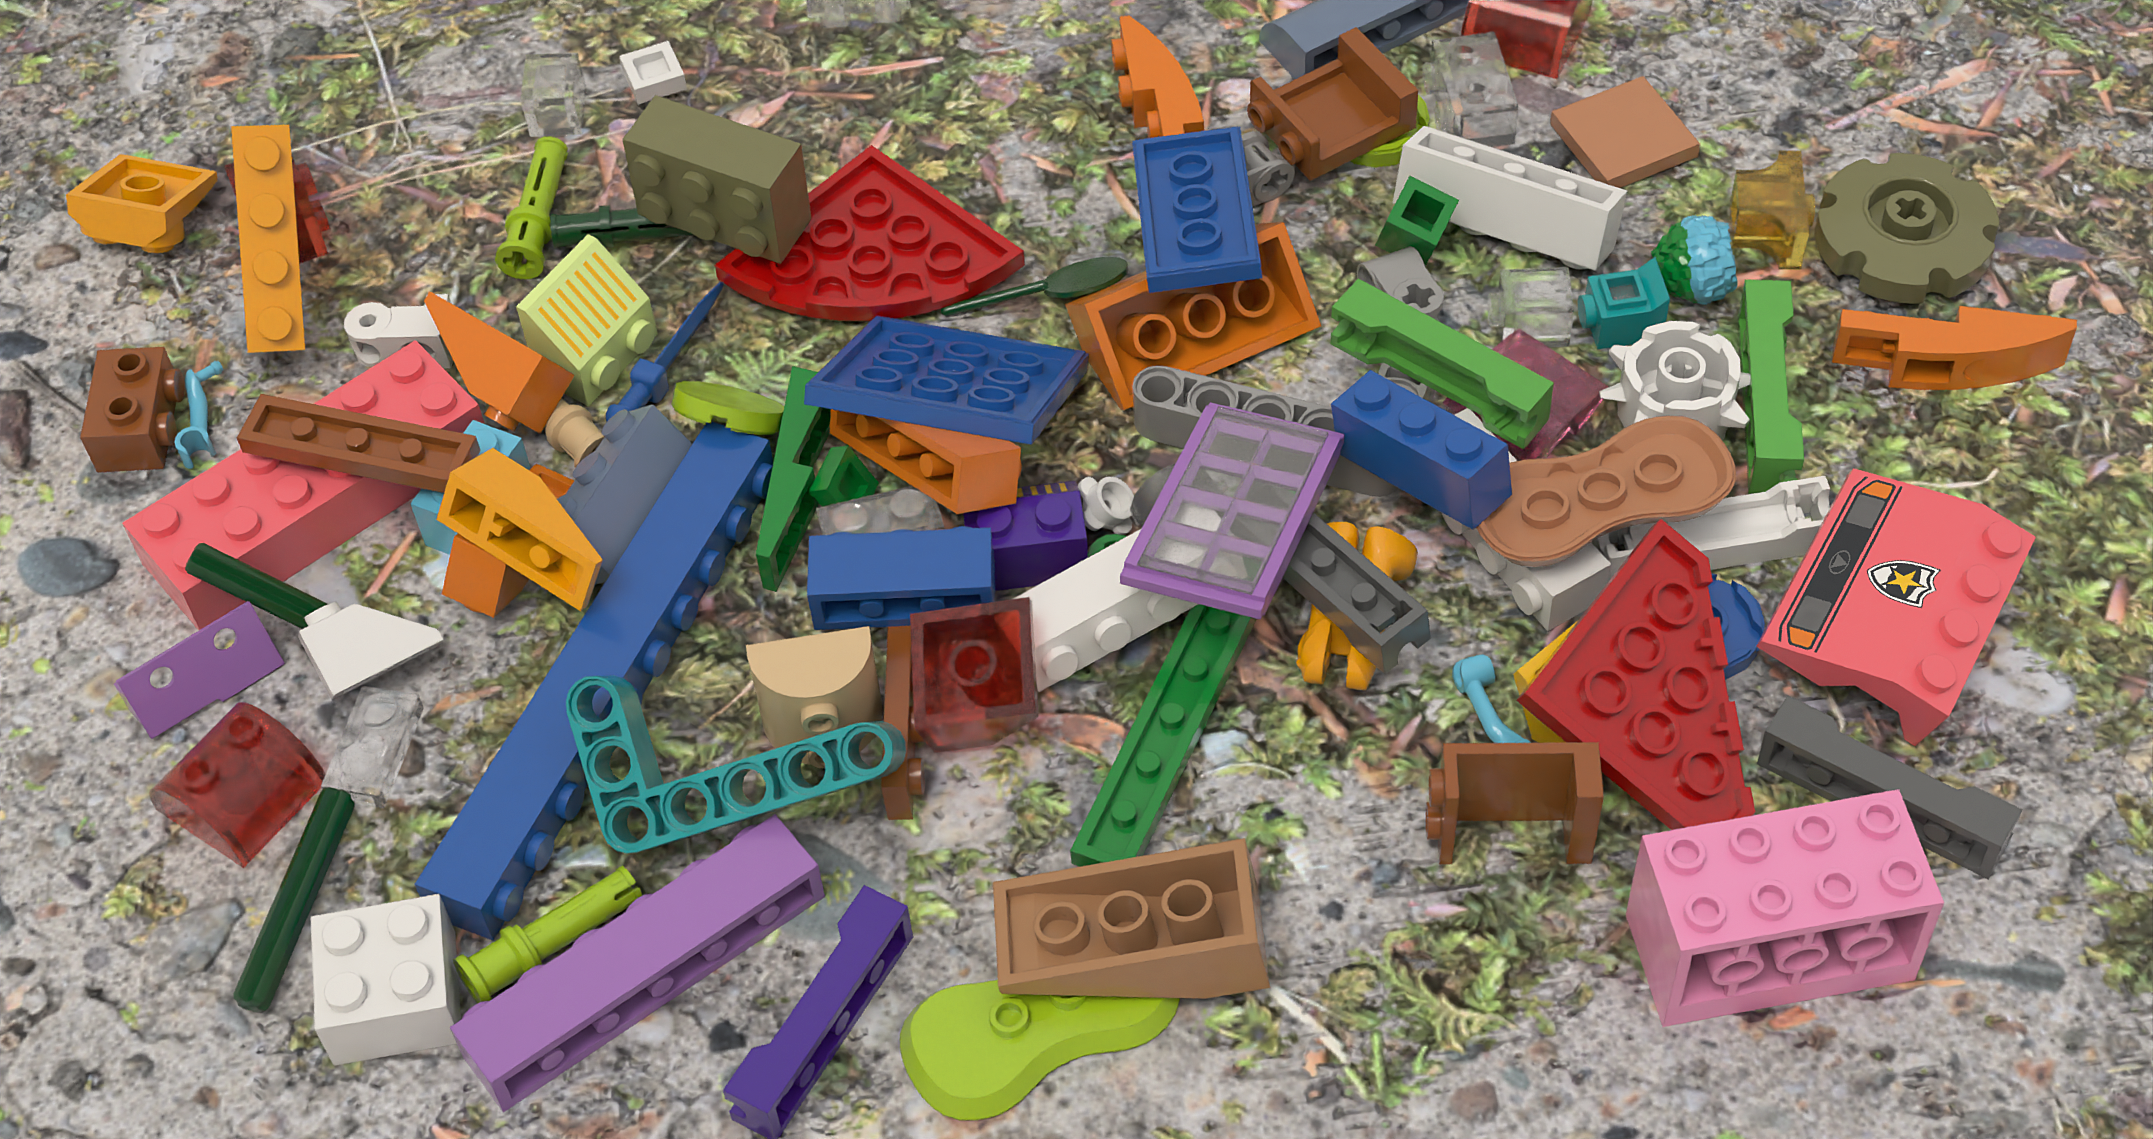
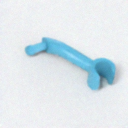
[174,361,224,469]
[1452,655,1531,743]

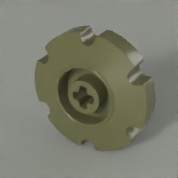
[1814,153,2000,304]

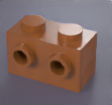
[80,347,184,473]

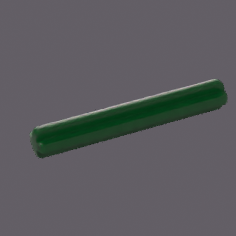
[233,787,355,1013]

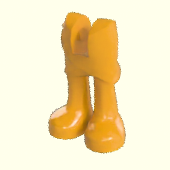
[1296,522,1418,690]

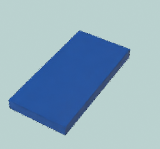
[1132,126,1262,293]

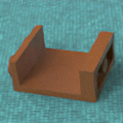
[1425,742,1604,864]

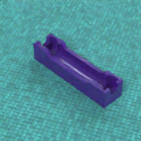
[723,885,913,1139]

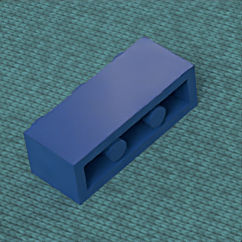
[1331,370,1512,530]
[807,526,996,630]

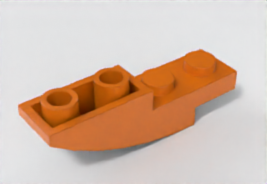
[1111,15,1204,138]
[1832,306,2077,390]

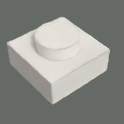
[619,41,687,104]

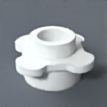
[1078,477,1136,535]

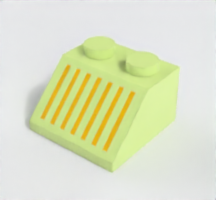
[516,234,658,407]

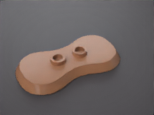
[1476,416,1736,567]

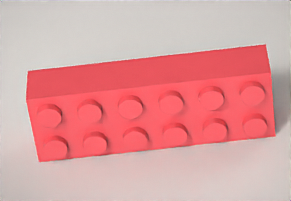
[122,340,485,630]

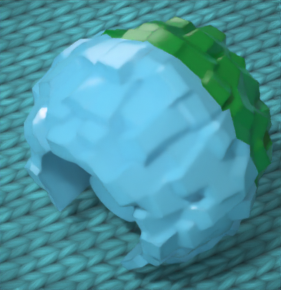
[1651,215,1738,305]

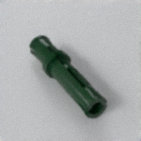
[550,205,694,249]

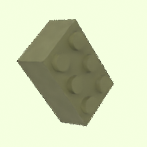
[622,95,812,264]

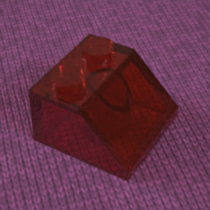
[910,597,1039,753]

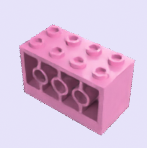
[1626,789,1944,1027]

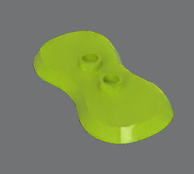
[900,979,1180,1120]

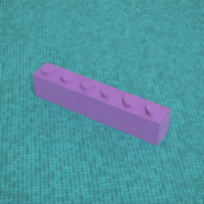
[450,814,825,1113]

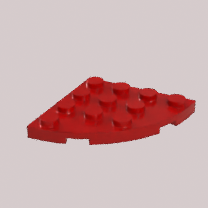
[715,145,1025,321]

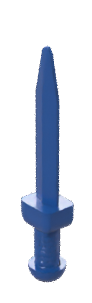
[606,282,724,422]

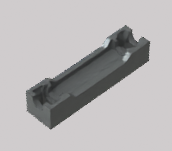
[1223,482,1431,674]
[1757,695,2023,880]

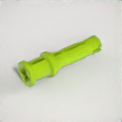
[495,136,568,280]
[452,866,642,1004]

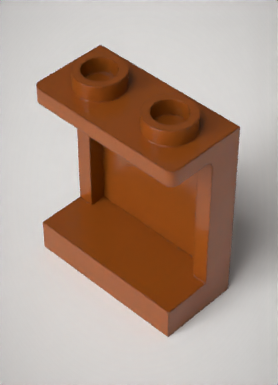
[1247,27,1418,181]

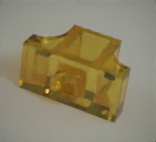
[1729,150,1815,270]

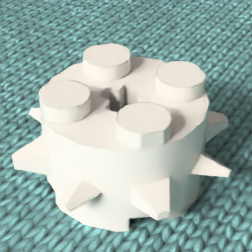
[1599,321,1750,440]

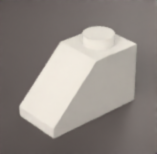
[298,601,443,700]

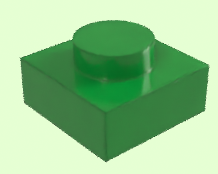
[809,445,879,529]

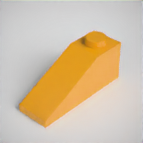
[436,448,603,611]

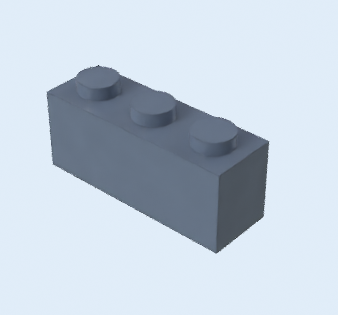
[557,404,692,584]

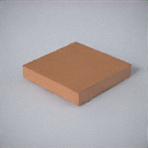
[1550,76,1700,188]

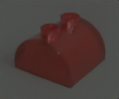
[1459,0,1592,80]
[149,702,328,868]

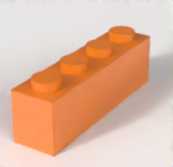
[830,409,1022,514]

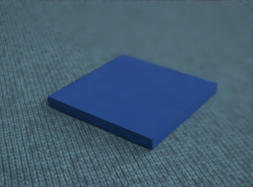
[804,316,1089,445]

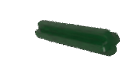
[185,543,328,629]

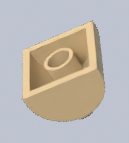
[746,626,883,768]

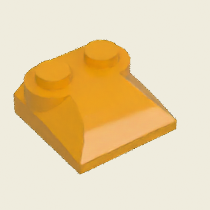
[66,154,217,253]

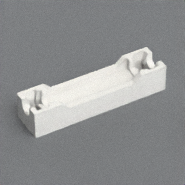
[1591,476,1830,582]

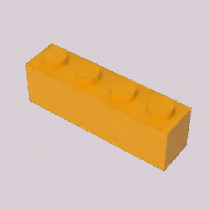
[231,124,305,353]

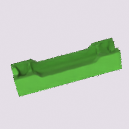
[1330,279,1554,449]
[1738,279,1804,494]

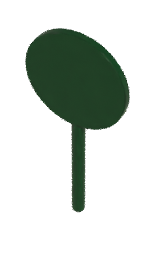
[941,257,1129,316]

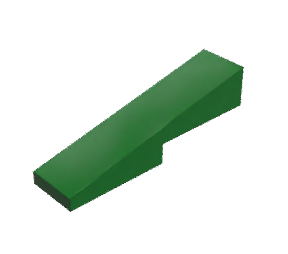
[756,366,831,592]

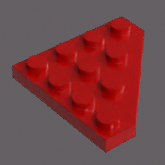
[1516,519,1755,830]

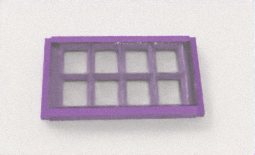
[1120,402,1344,620]

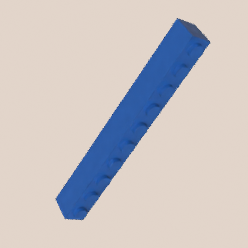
[414,421,773,941]

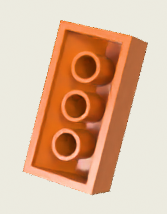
[1065,222,1321,410]

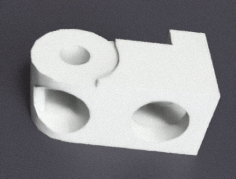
[344,294,453,368]

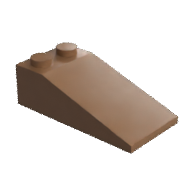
[993,838,1270,999]

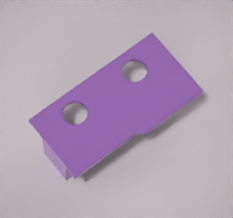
[114,601,285,739]

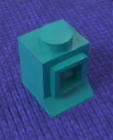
[1577,257,1670,350]

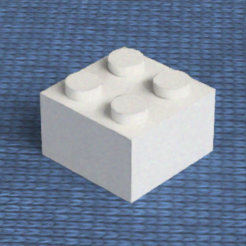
[311,894,461,1066]

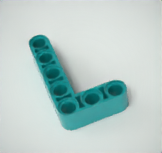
[566,676,906,853]

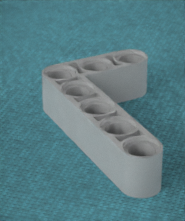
[1132,363,1435,497]

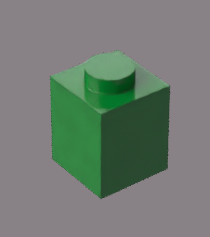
[1375,175,1459,267]

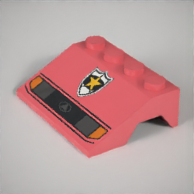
[1756,468,2036,746]

